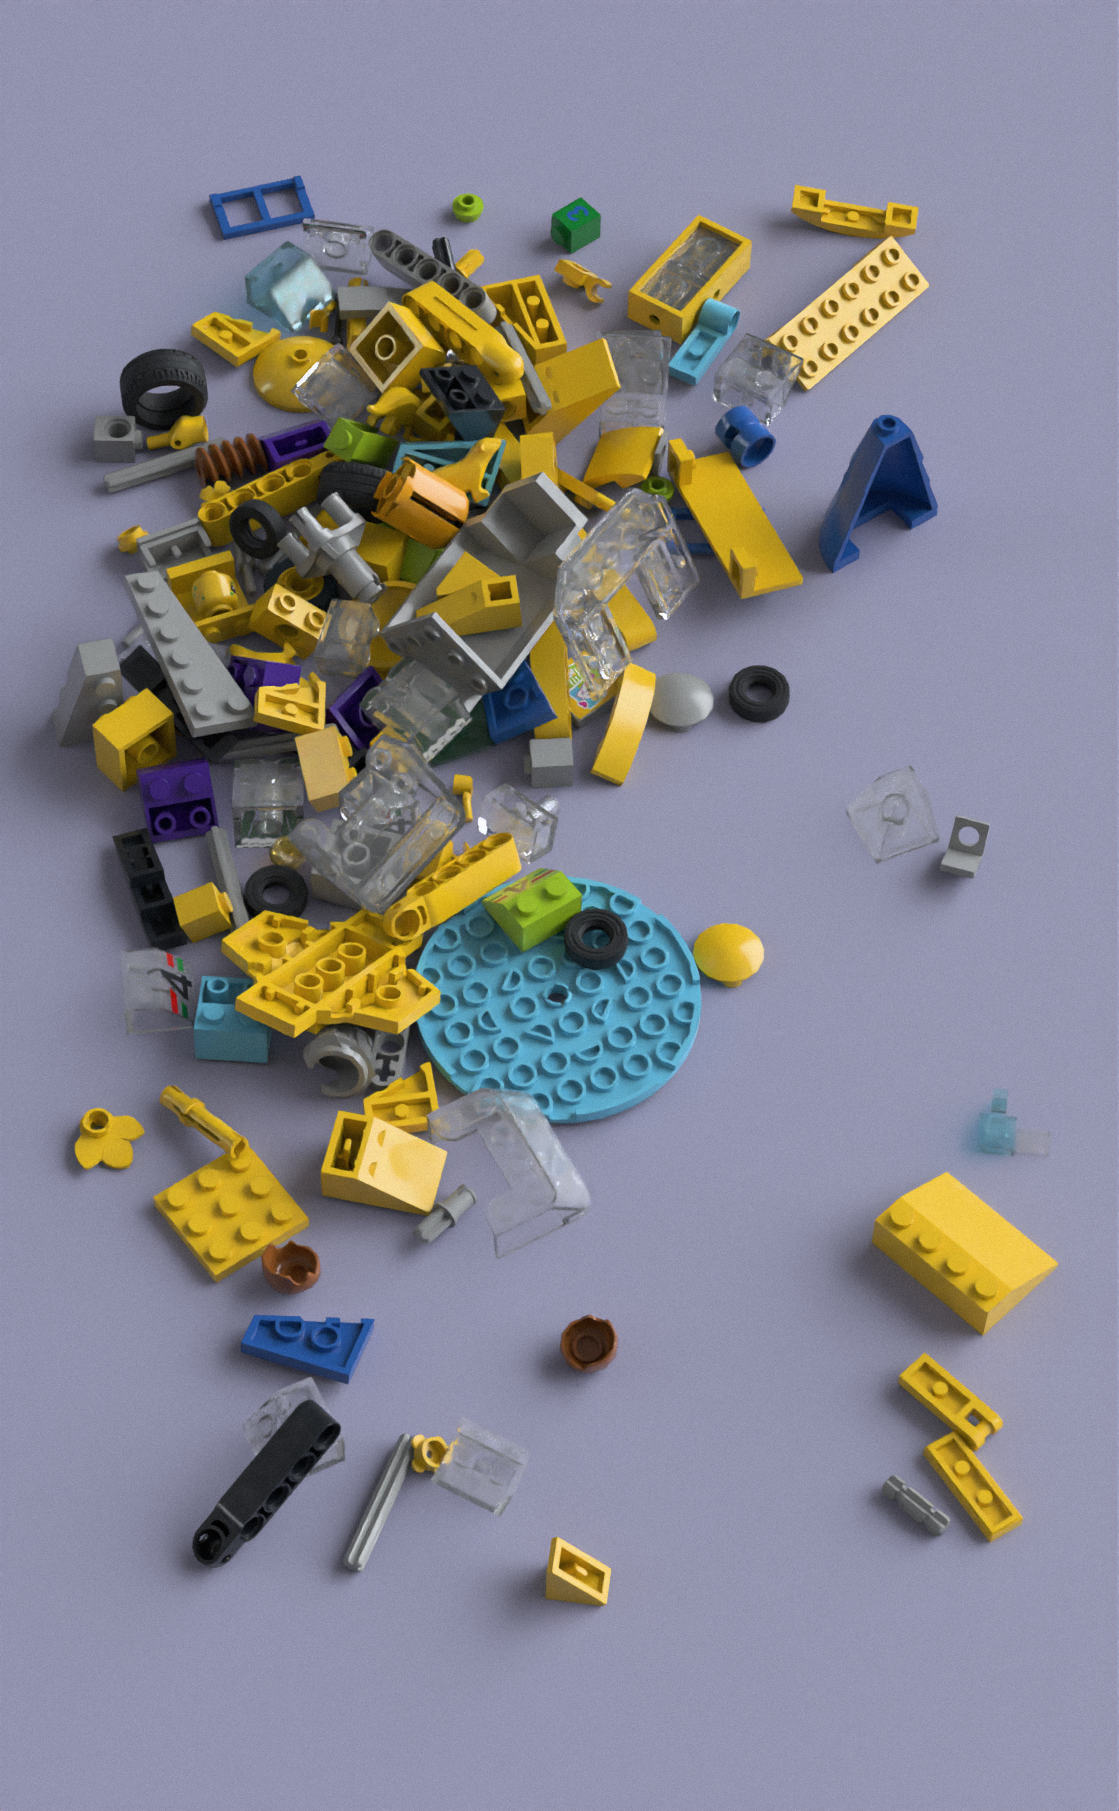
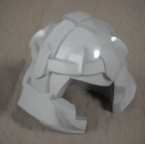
[303,1023,376,1098]

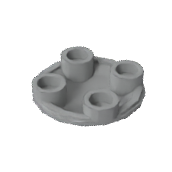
[649,672,714,733]

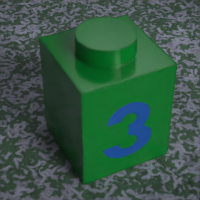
[550,197,601,254]

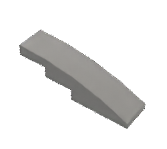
[337,286,412,320]

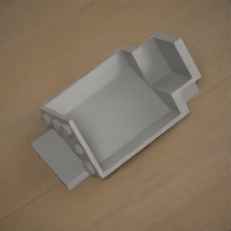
[379,472,592,724]

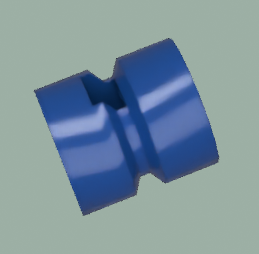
[715,405,776,468]

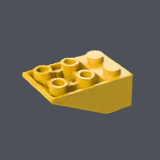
[522,338,621,445]
[321,1110,447,1216]

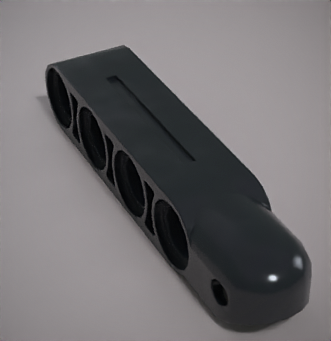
[192,1399,341,1568]

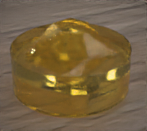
[269,836,307,871]

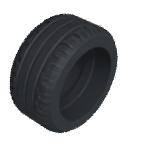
[119,349,208,430]
[316,462,394,524]

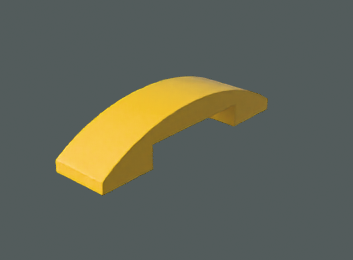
[791,185,919,239]
[590,660,656,786]

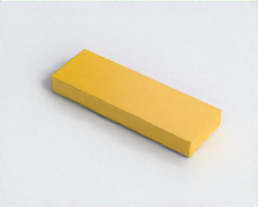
[923,1430,1023,1543]

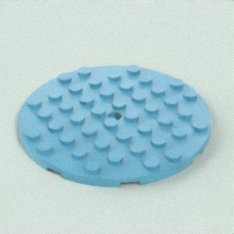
[415,876,702,1124]

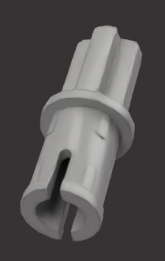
[413,1184,478,1245]

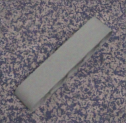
[368,229,497,324]

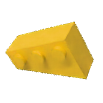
[480,274,567,366]

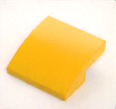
[582,426,664,489]

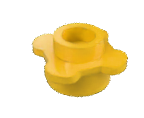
[411,1434,449,1475]

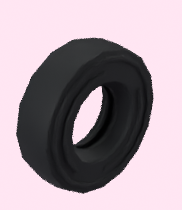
[229,499,287,560]
[729,665,790,722]
[244,865,308,918]
[564,908,628,970]

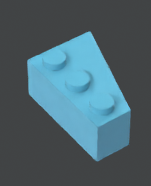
[392,440,506,506]

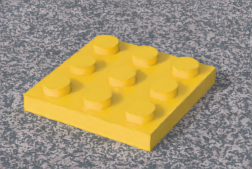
[153,1145,309,1283]

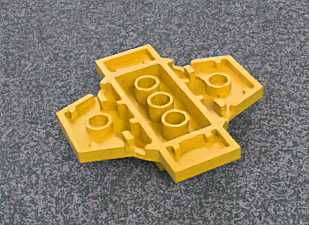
[221,908,441,1038]

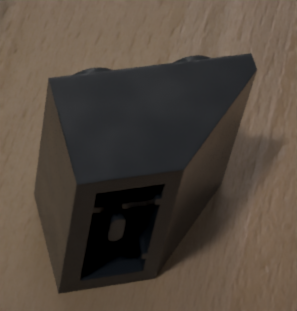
[419,365,506,441]

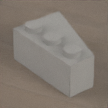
[51,638,124,747]

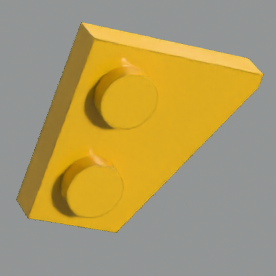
[191,311,281,367]
[253,681,326,735]
[363,1062,441,1133]

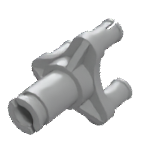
[277,492,388,610]

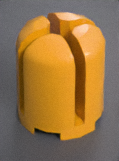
[371,457,469,549]

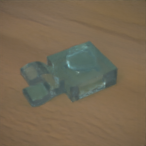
[977,1088,1017,1156]

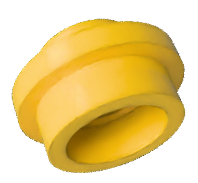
[116,525,149,554]

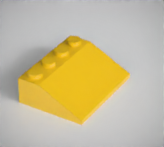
[872,1172,1058,1335]

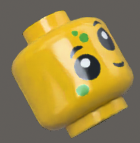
[191,570,239,619]

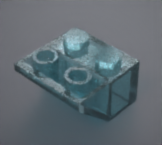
[245,240,336,333]

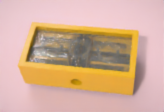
[627,214,752,344]

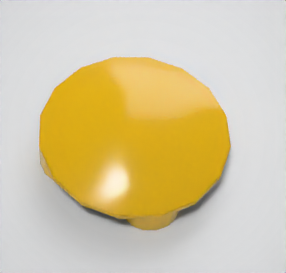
[693,923,764,988]

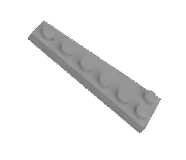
[123,570,258,737]

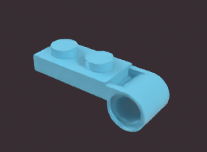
[667,298,740,386]

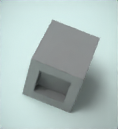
[93,416,143,463]

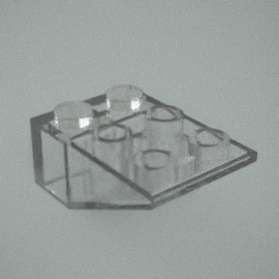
[599,332,672,438]

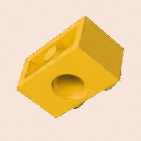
[247,583,333,660]

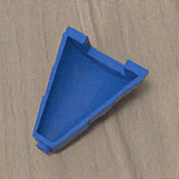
[819,415,938,573]

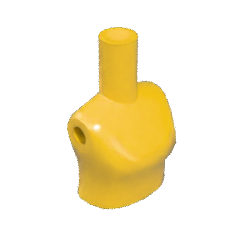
[146,415,209,450]

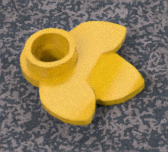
[74,1108,145,1170]

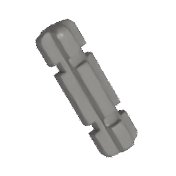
[882,1475,950,1536]

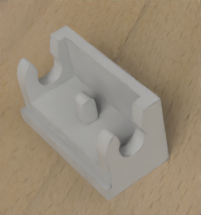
[136,517,212,582]

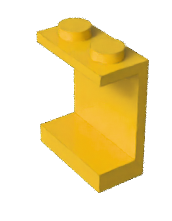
[166,550,255,646]

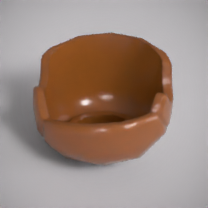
[261,1240,321,1295]
[560,1314,618,1373]

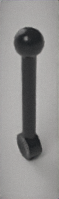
[330,292,343,348]

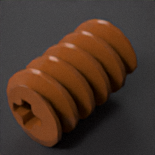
[195,433,268,489]

